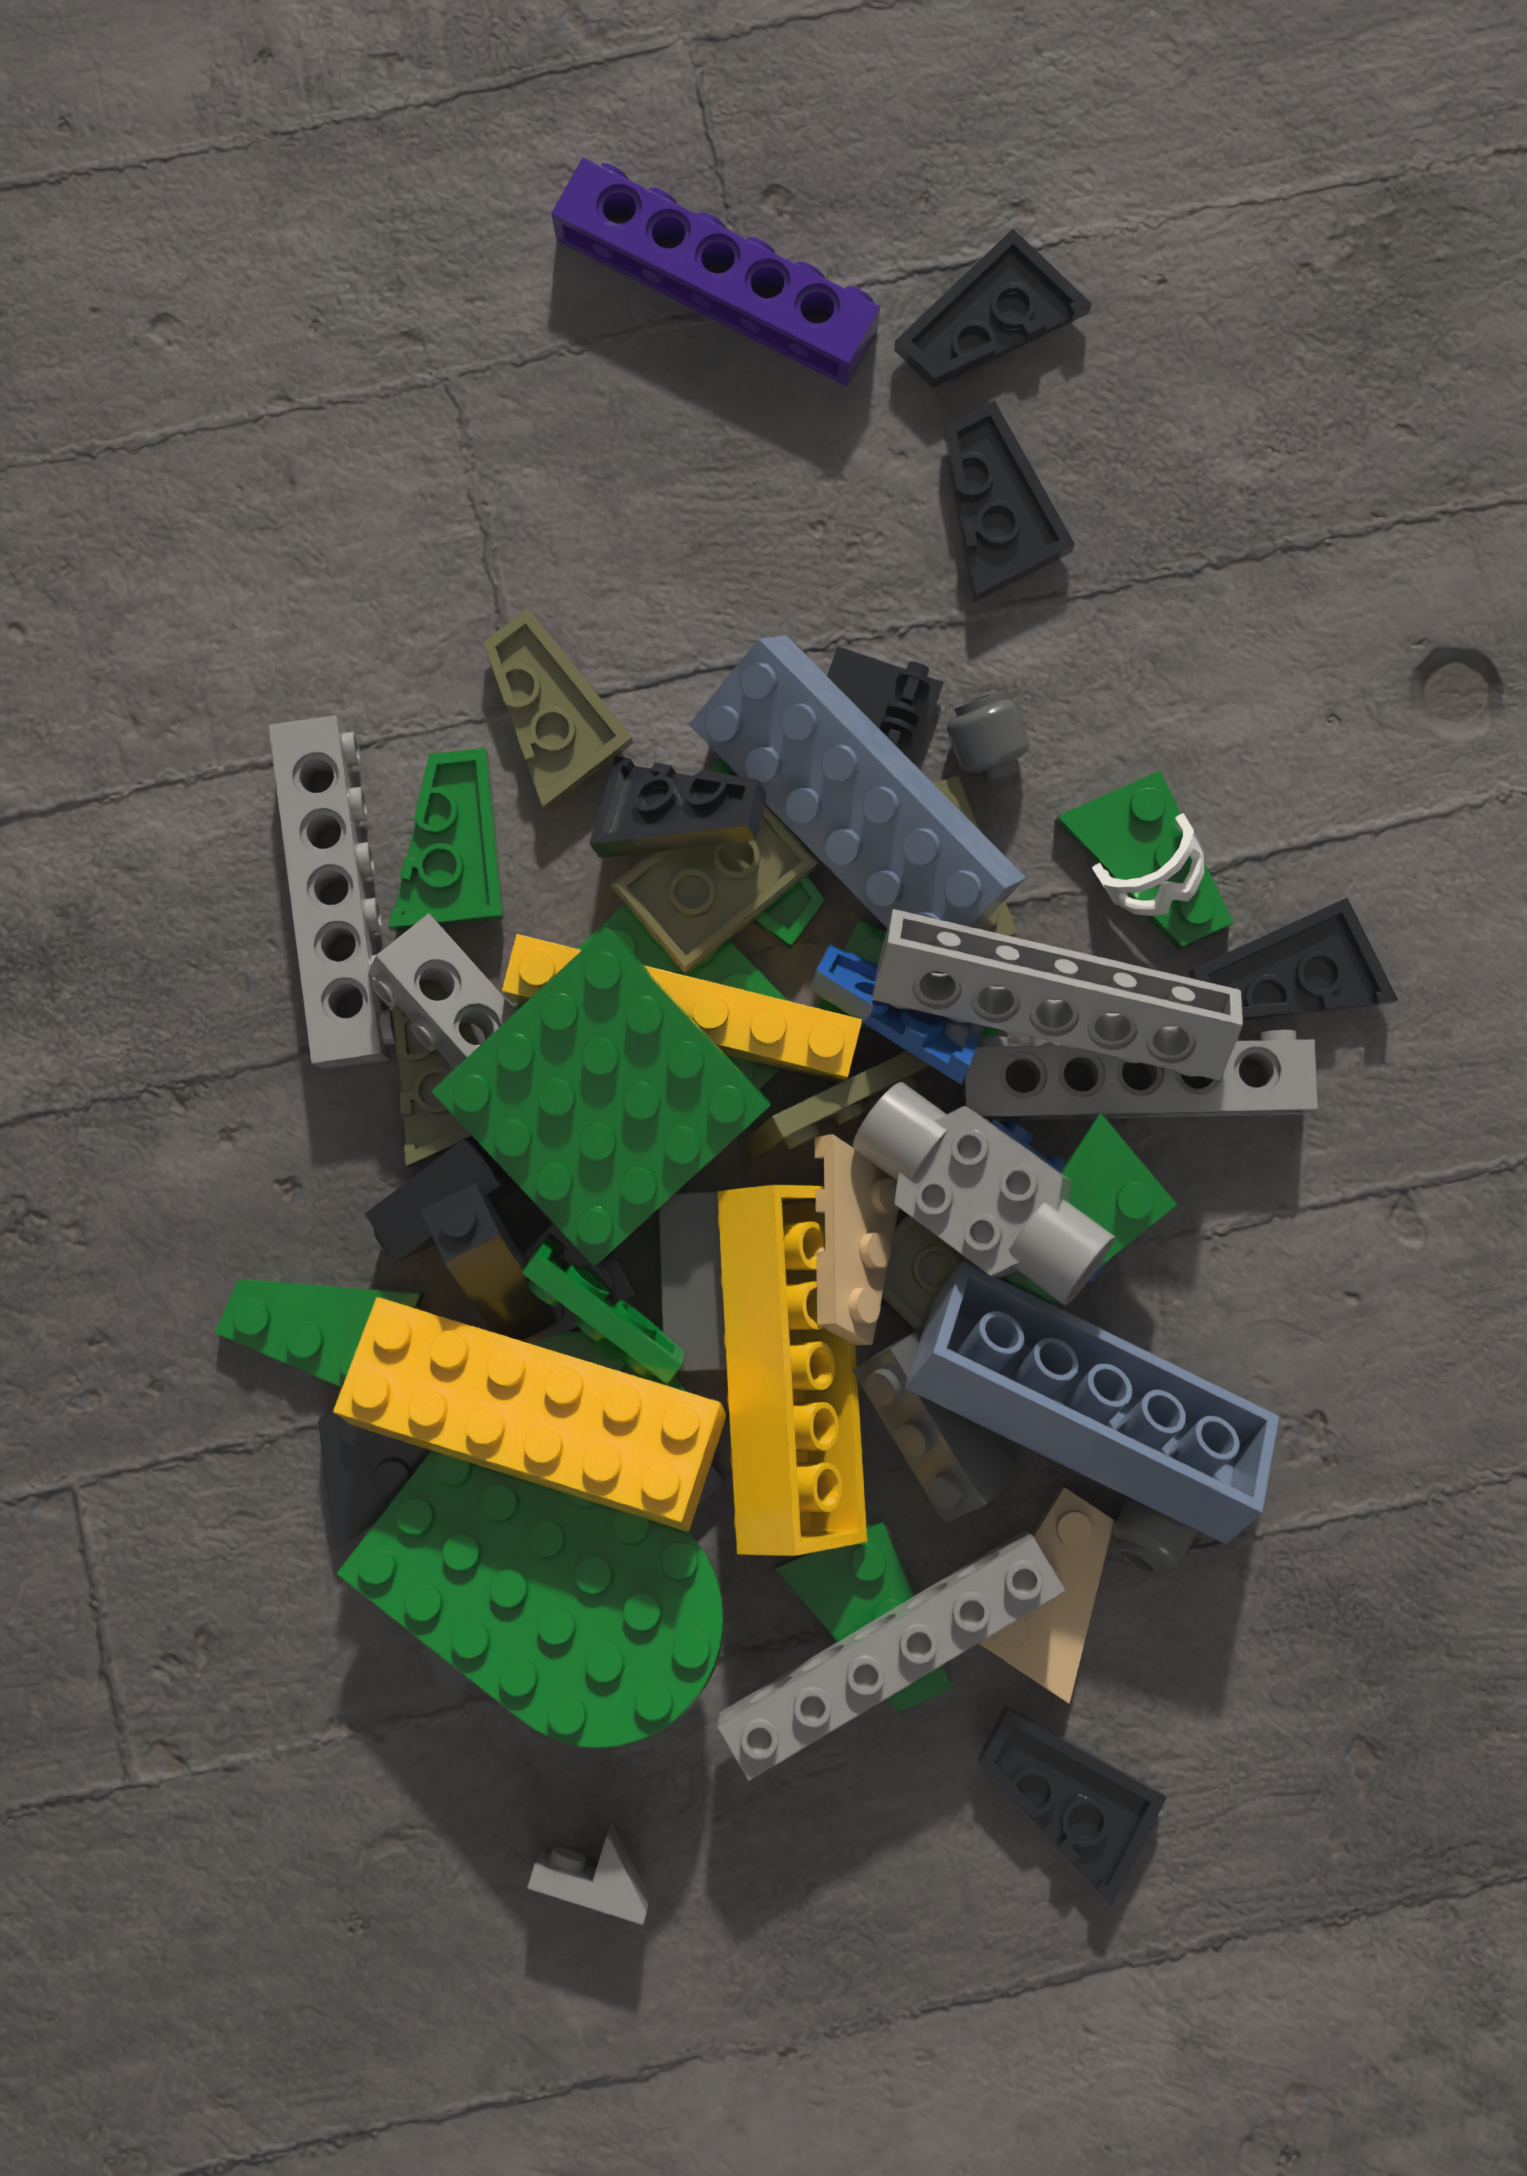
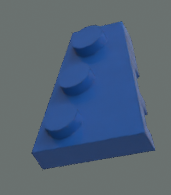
[810,945,985,1085]

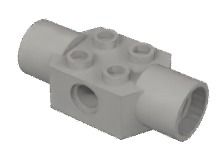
[853,1082,1116,1305]

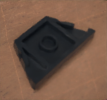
[318,1407,432,1548]

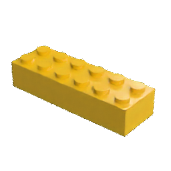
[717,1185,867,1556]
[333,1297,726,1532]

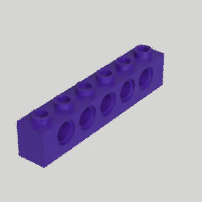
[551,157,880,387]

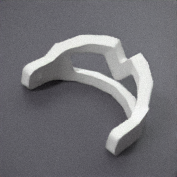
[1092,813,1205,916]

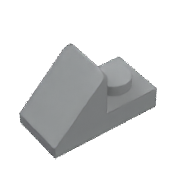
[527,1823,650,1925]

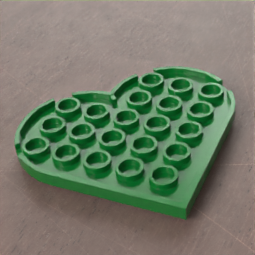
[337,1331,725,1749]

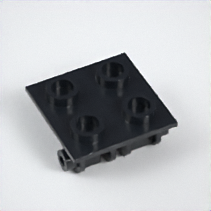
[827,646,944,765]

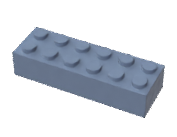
[689,635,1026,929]
[905,1261,1279,1544]

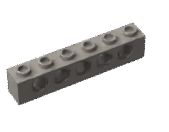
[268,715,395,1070]
[872,909,1243,1081]
[368,914,516,1073]
[960,1030,1318,1122]
[718,1529,1065,1781]

